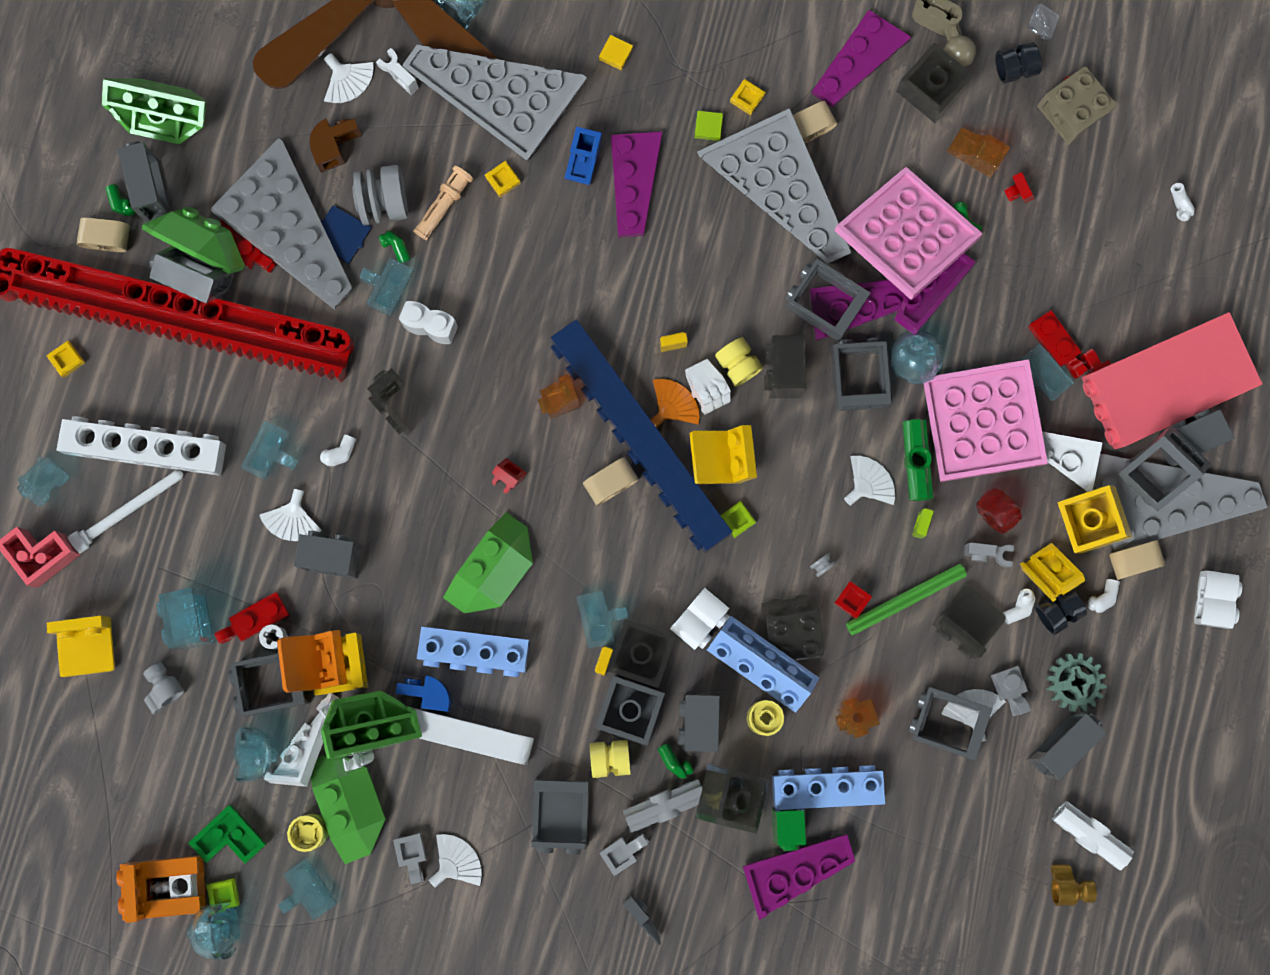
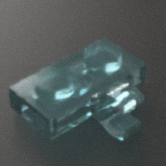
[359,258,414,317]
[1019,344,1074,402]
[240,421,298,480]
[576,590,629,649]
[278,858,337,920]

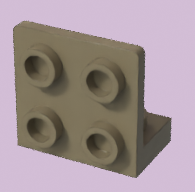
[1037,67,1117,146]

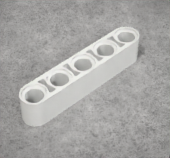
[406,706,534,765]

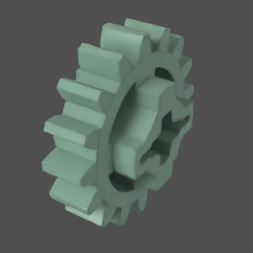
[1045,653,1107,712]

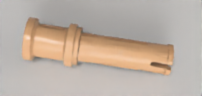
[413,165,473,241]

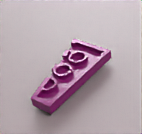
[812,10,911,108]
[611,132,662,238]
[894,254,976,335]
[809,280,905,341]
[742,834,855,920]

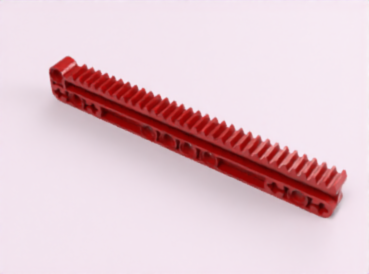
[0,248,354,383]

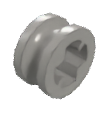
[810,553,837,577]

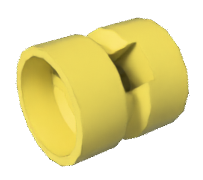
[715,337,764,387]
[746,700,784,736]
[590,740,630,778]
[287,813,329,852]

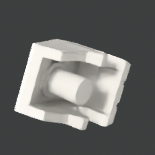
[685,359,731,415]

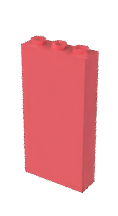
[1081,312,1262,450]

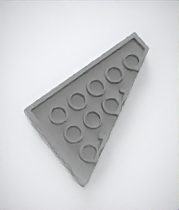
[402,45,587,161]
[697,108,852,264]
[212,138,352,310]
[1093,454,1267,552]

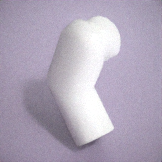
[1171,183,1195,221]
[320,434,357,466]
[1088,579,1120,613]
[1003,589,1035,624]

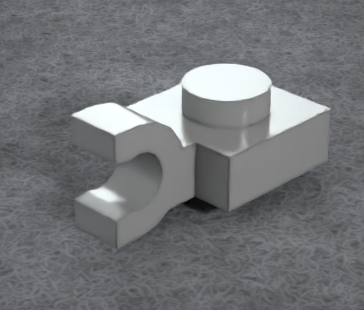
[964,543,1014,568]
[991,666,1031,716]
[599,832,649,876]
[393,833,427,884]

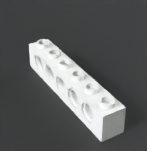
[57,416,226,476]

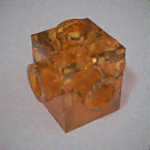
[835,697,880,738]

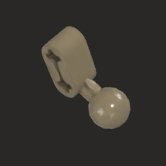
[912,0,976,68]

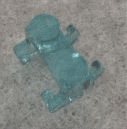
[434,0,483,29]
[17,456,69,507]

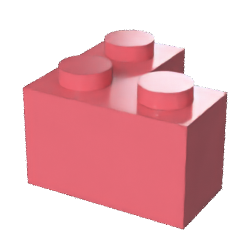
[0,527,81,588]

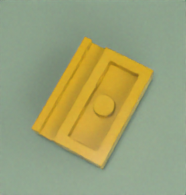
[1020,543,1085,602]

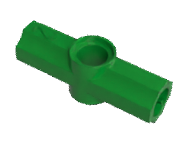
[902,419,933,501]

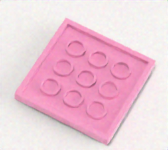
[835,167,982,300]
[923,359,1048,482]

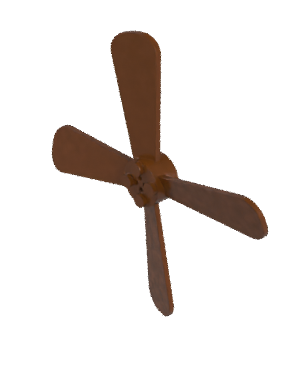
[252,0,498,89]

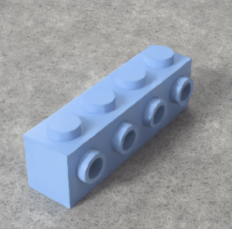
[707,616,820,713]
[417,627,530,677]
[772,765,885,810]

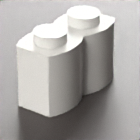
[399,301,458,344]
[1194,571,1242,629]
[670,588,730,650]

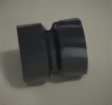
[995,42,1042,84]
[1035,589,1087,635]

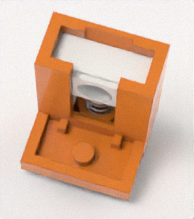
[116,855,207,923]

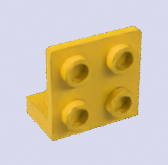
[690,425,757,484]
[46,616,115,677]
[313,633,368,696]

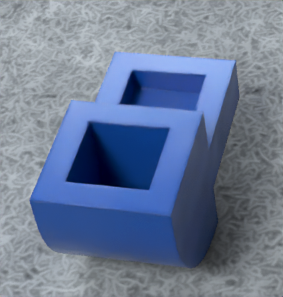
[564,126,602,186]
[396,676,452,712]

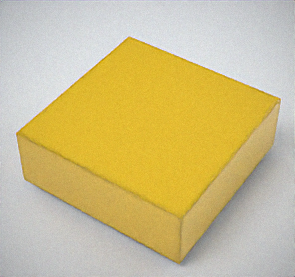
[599,35,633,71]
[730,79,766,116]
[485,160,521,198]
[659,332,688,352]
[46,340,85,378]
[595,647,613,676]

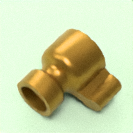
[1051,864,1097,906]

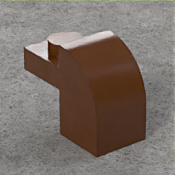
[309,118,362,173]

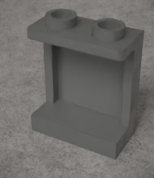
[531,779,589,854]

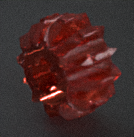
[976,488,1022,534]

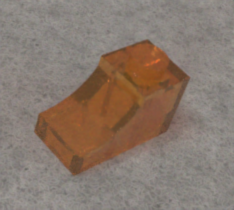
[947,128,1010,178]
[537,374,579,419]

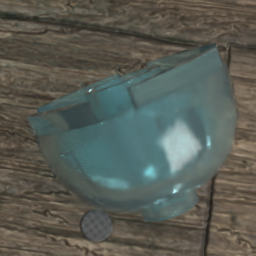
[891,330,943,384]
[234,727,277,782]
[187,903,240,960]

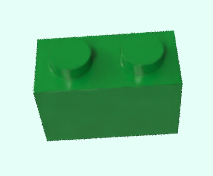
[772,809,806,851]

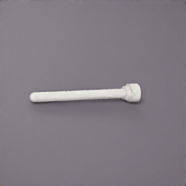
[68,470,183,554]

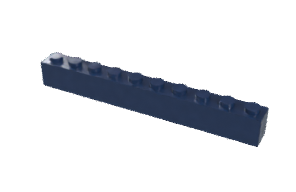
[550,319,732,553]

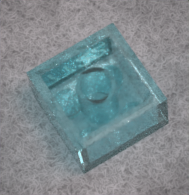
[157,588,214,650]

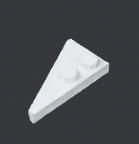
[1042,432,1102,492]
[264,693,339,787]

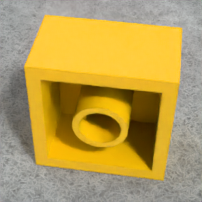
[1057,485,1133,554]

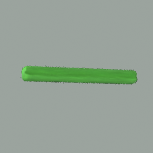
[846,564,967,635]

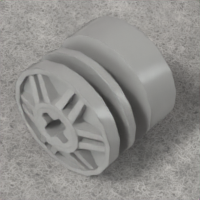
[352,164,408,226]

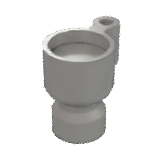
[143,662,184,715]

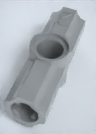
[623,779,707,833]

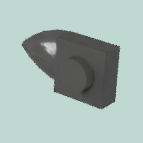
[623,895,661,945]

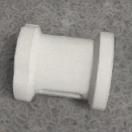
[259,625,288,650]

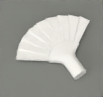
[324,53,374,103]
[844,456,895,506]
[260,489,322,541]
[942,689,1006,742]
[428,834,482,888]

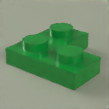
[188,804,267,864]

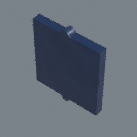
[320,205,372,264]

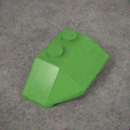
[102,78,206,144]
[142,207,244,274]
[443,512,533,614]
[321,691,422,759]
[310,755,386,864]

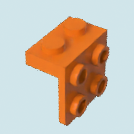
[277,630,347,693]

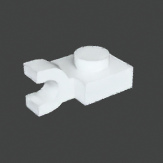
[376,48,419,96]

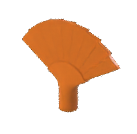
[651,379,700,428]

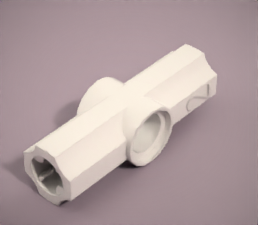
[1052,801,1134,870]

